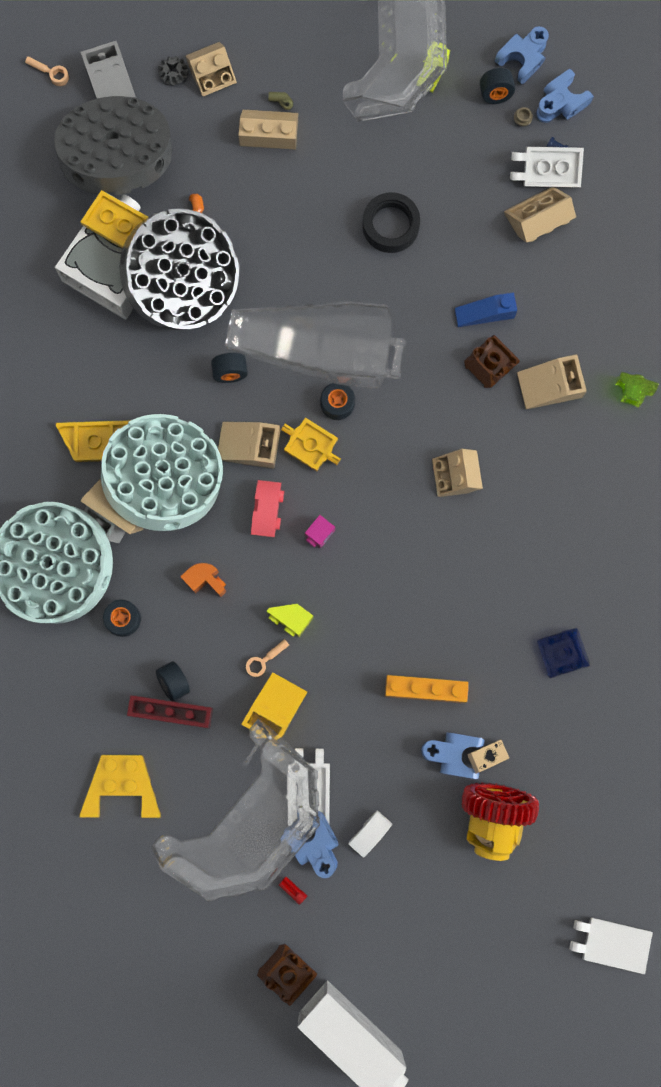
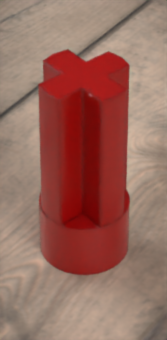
[279,877,307,905]

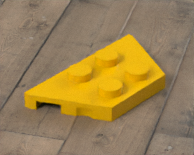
[56,420,131,462]

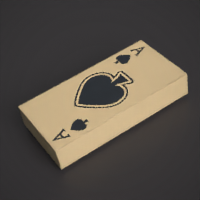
[467,740,509,774]

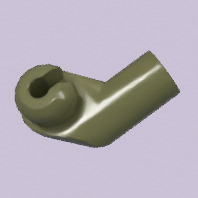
[269,92,293,110]

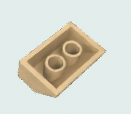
[239,110,298,149]
[504,187,576,243]
[81,479,144,534]

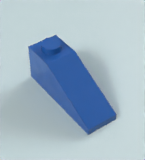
[455,292,517,327]

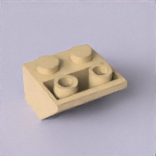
[185,42,237,96]
[432,449,483,497]

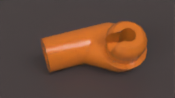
[189,194,204,213]

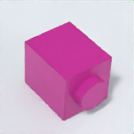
[305,515,335,548]

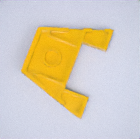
[80,755,161,818]

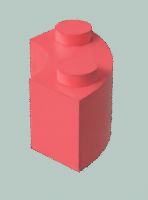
[251,480,284,537]

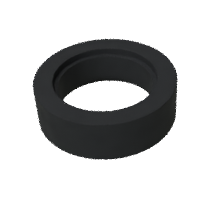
[363,192,420,253]

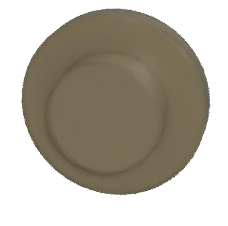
[514,107,533,126]

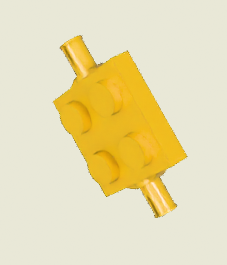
[281,417,341,472]

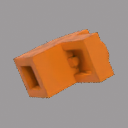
[180,563,226,597]

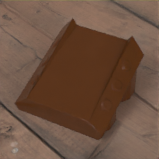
[464,335,520,388]
[257,944,317,1006]

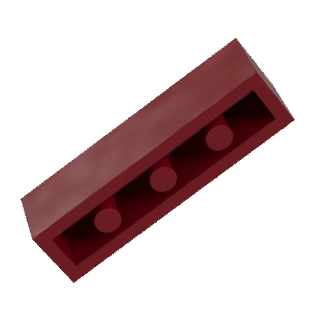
[127,695,213,729]

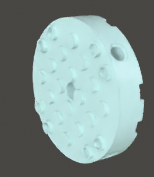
[101,414,223,531]
[0,502,113,624]

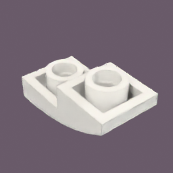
[348,810,392,858]

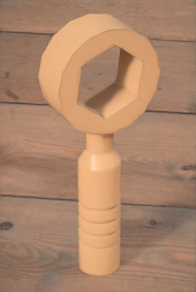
[25,56,69,86]
[246,639,289,677]

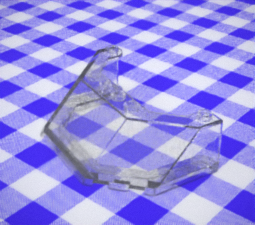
[343,0,447,122]
[151,719,320,902]

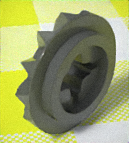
[158,56,188,85]

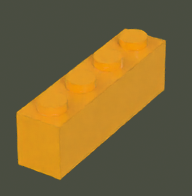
[385,675,469,704]

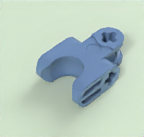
[495,26,549,84]
[536,69,594,123]
[421,732,485,779]
[284,811,339,878]

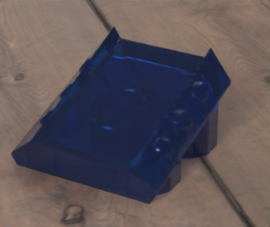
[537,628,590,678]

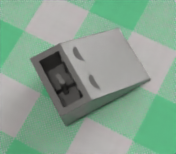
[81,41,136,98]

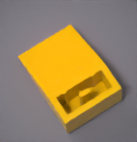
[241,672,307,745]

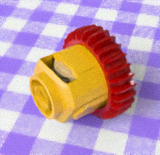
[461,783,539,861]

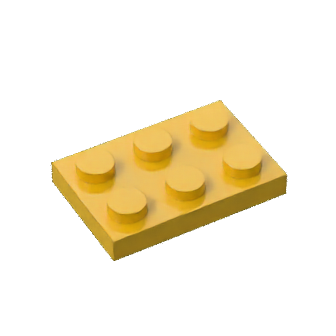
[81,190,148,248]

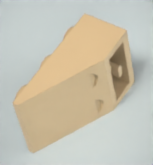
[517,354,587,409]
[218,422,280,469]

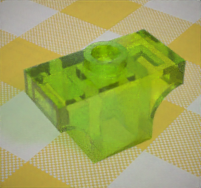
[616,372,659,407]

